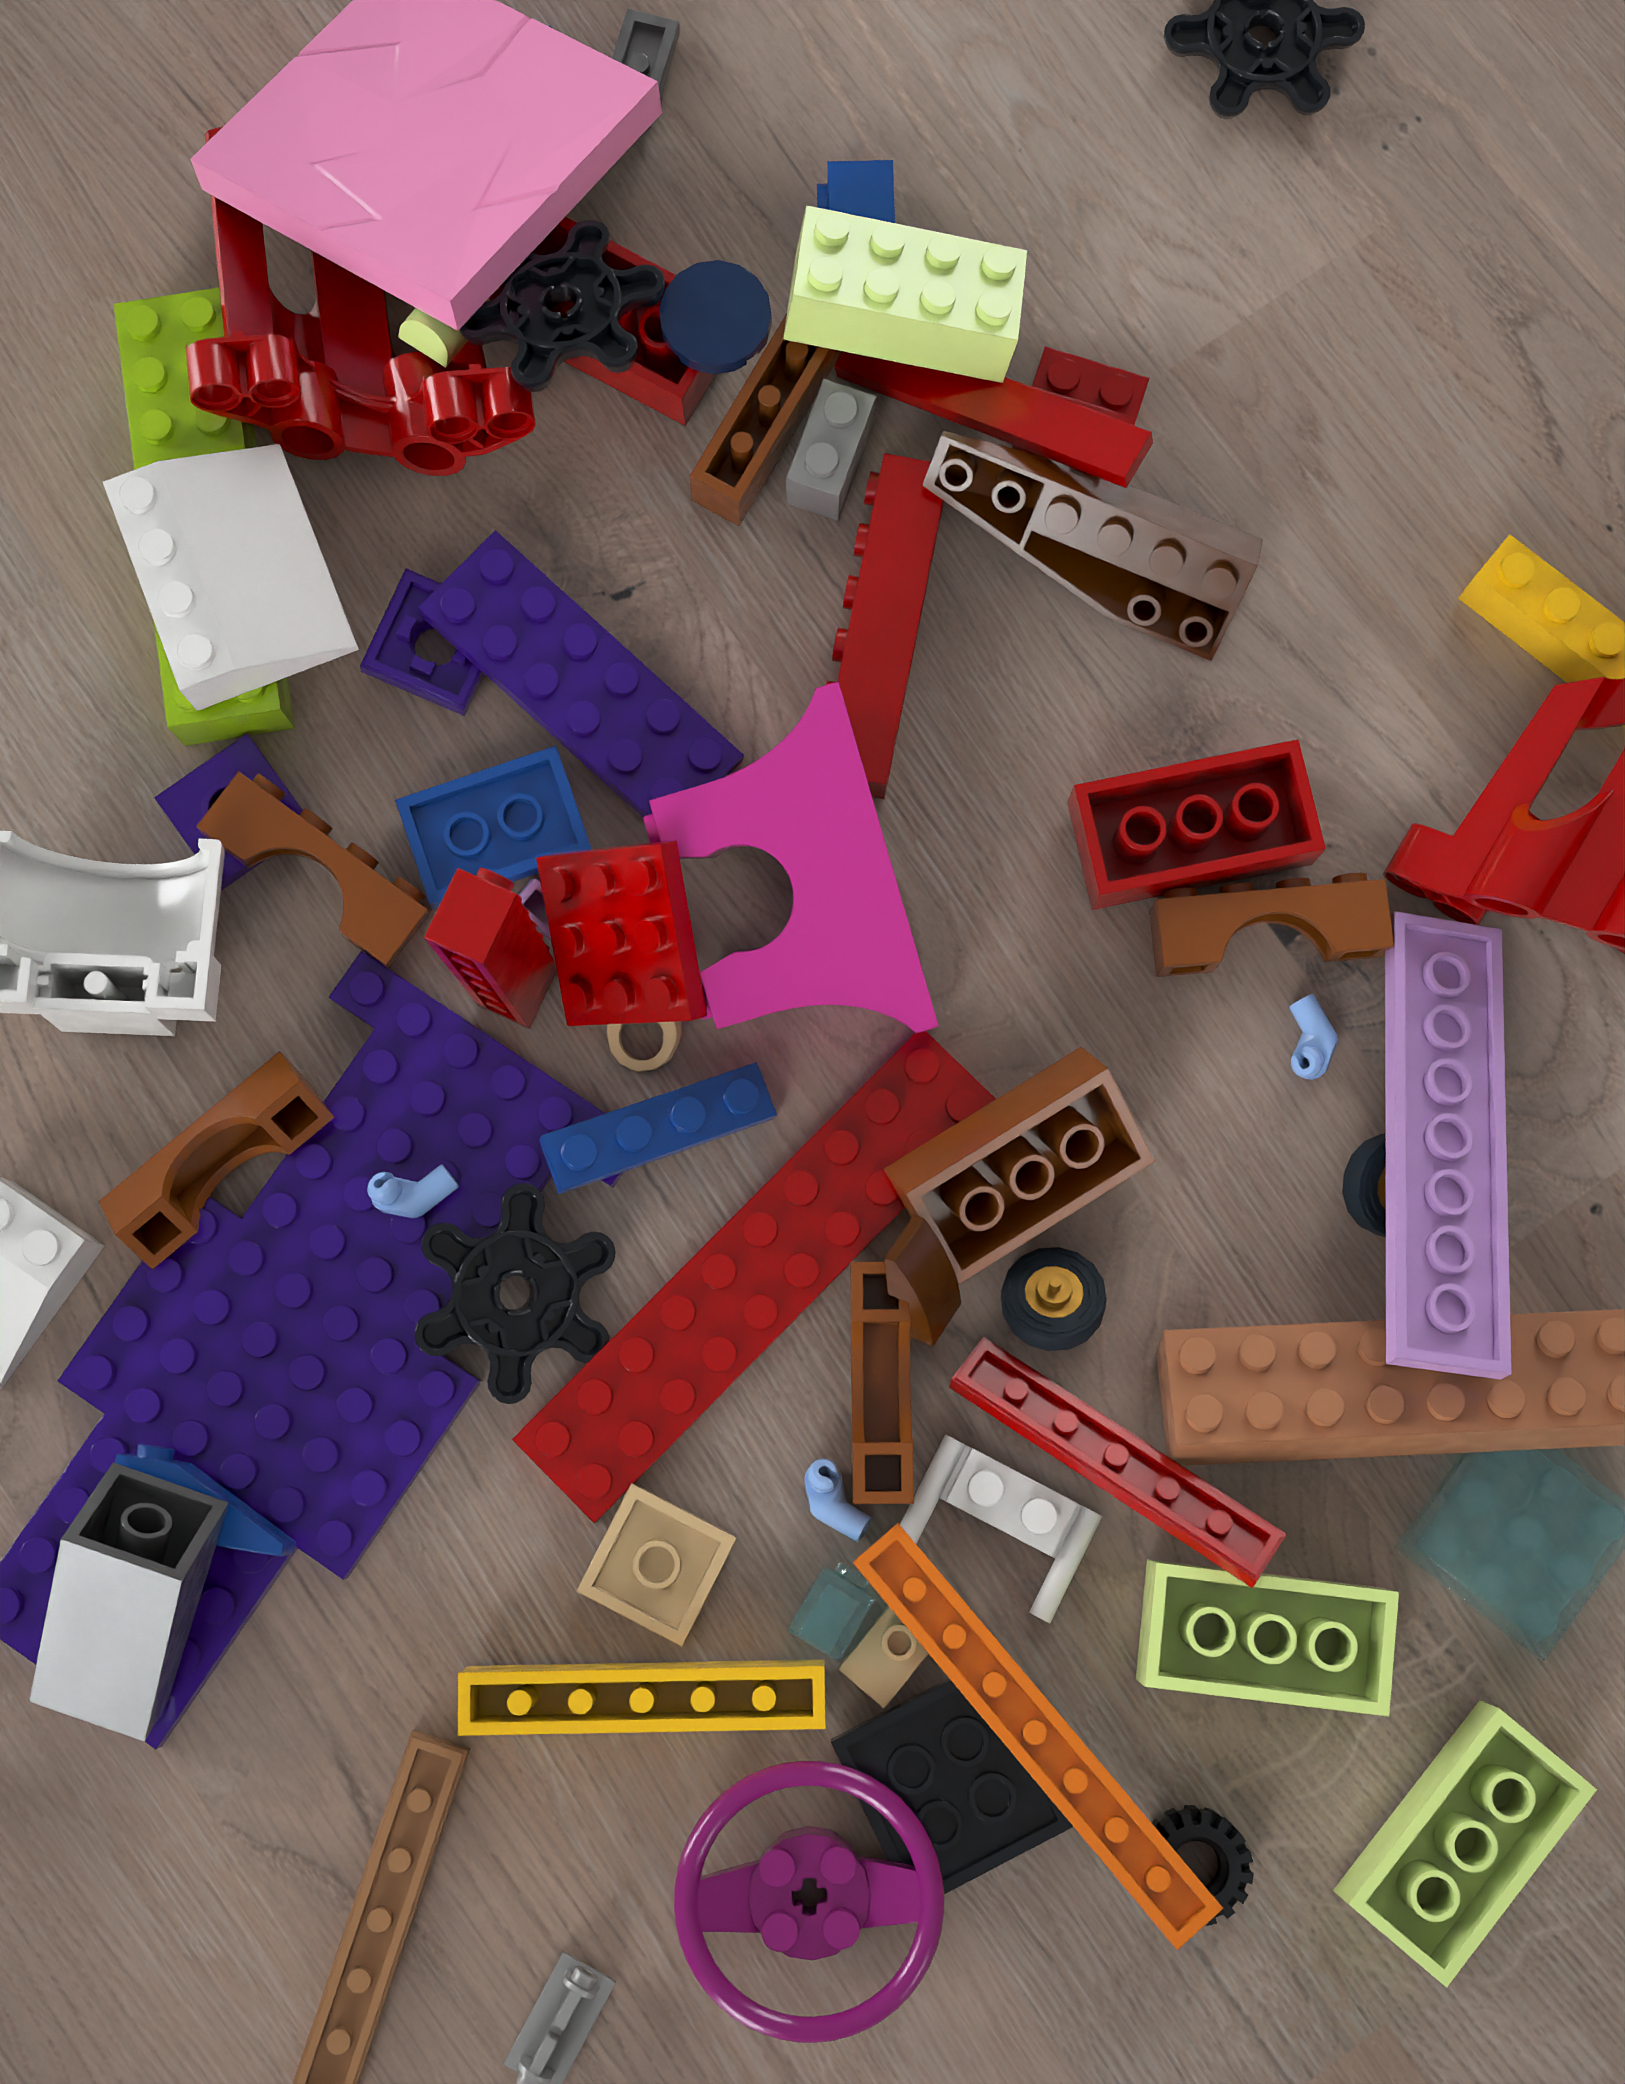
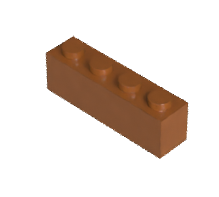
[690,313,843,526]

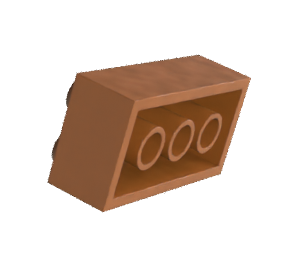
[884,1047,1155,1285]

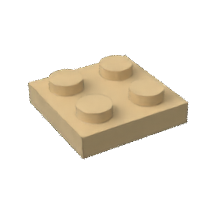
[576,1483,737,1647]

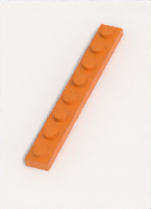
[852,1523,1223,1951]

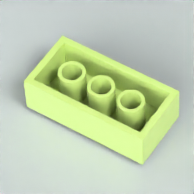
[783,205,1027,383]
[1136,1559,1399,1717]
[1333,1700,1597,1988]

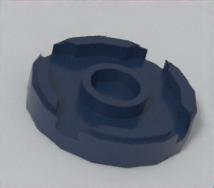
[659,260,772,374]

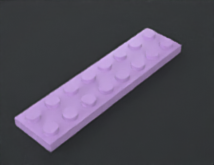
[1385,911,1511,1380]

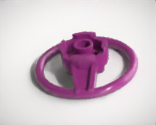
[674,1761,944,2043]

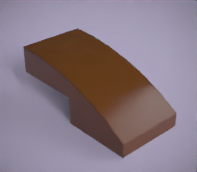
[884,1215,961,1347]

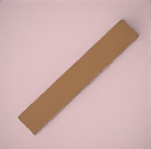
[293,1730,470,2084]

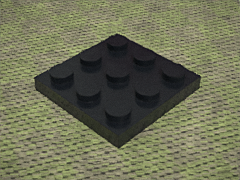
[831,1678,1073,1894]

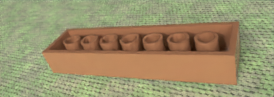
[1156,1309,1625,1466]

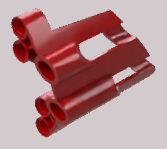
[185,127,536,476]
[1383,676,1625,954]

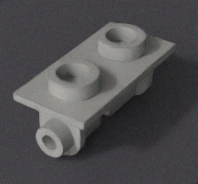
[503,1951,616,2084]

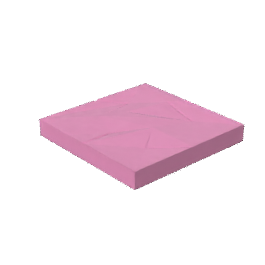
[191,0,662,331]

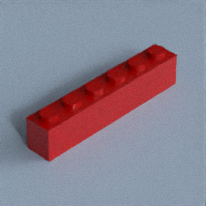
[826,453,944,799]
[424,868,557,1029]

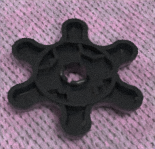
[1163,0,1365,119]
[459,220,665,392]
[414,1183,616,1404]

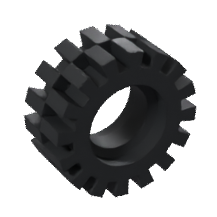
[1152,1805,1254,1926]

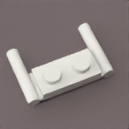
[900,1434,1103,1623]

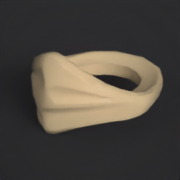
[607,1021,682,1072]

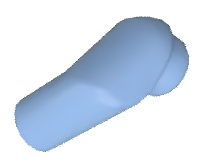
[1289,994,1338,1080]
[367,1164,460,1218]
[805,1459,872,1543]

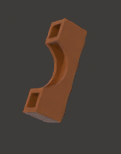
[196,771,429,969]
[1149,873,1394,977]
[98,1051,334,1270]
[850,1262,914,1504]

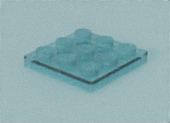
[1393,1449,1625,1661]

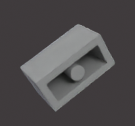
[786,379,876,521]

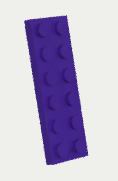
[418,530,744,817]

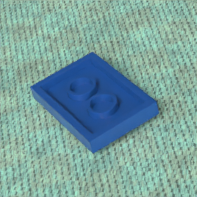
[395,745,592,909]

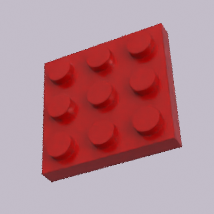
[536,840,707,1026]

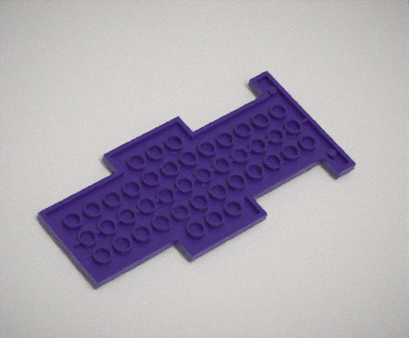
[0,951,624,1750]

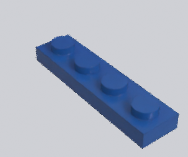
[539,1062,777,1194]

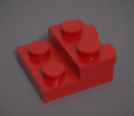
[1012,346,1150,458]

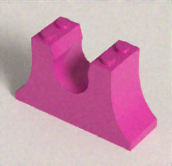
[643,682,939,1033]

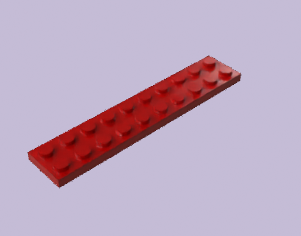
[512,1031,996,1523]

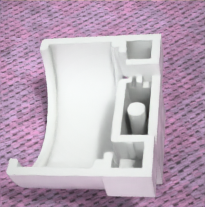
[0,831,225,1036]

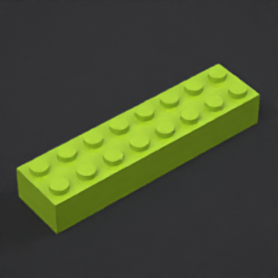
[113,287,295,746]

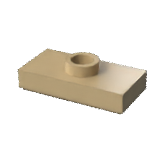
[838,1606,929,1709]

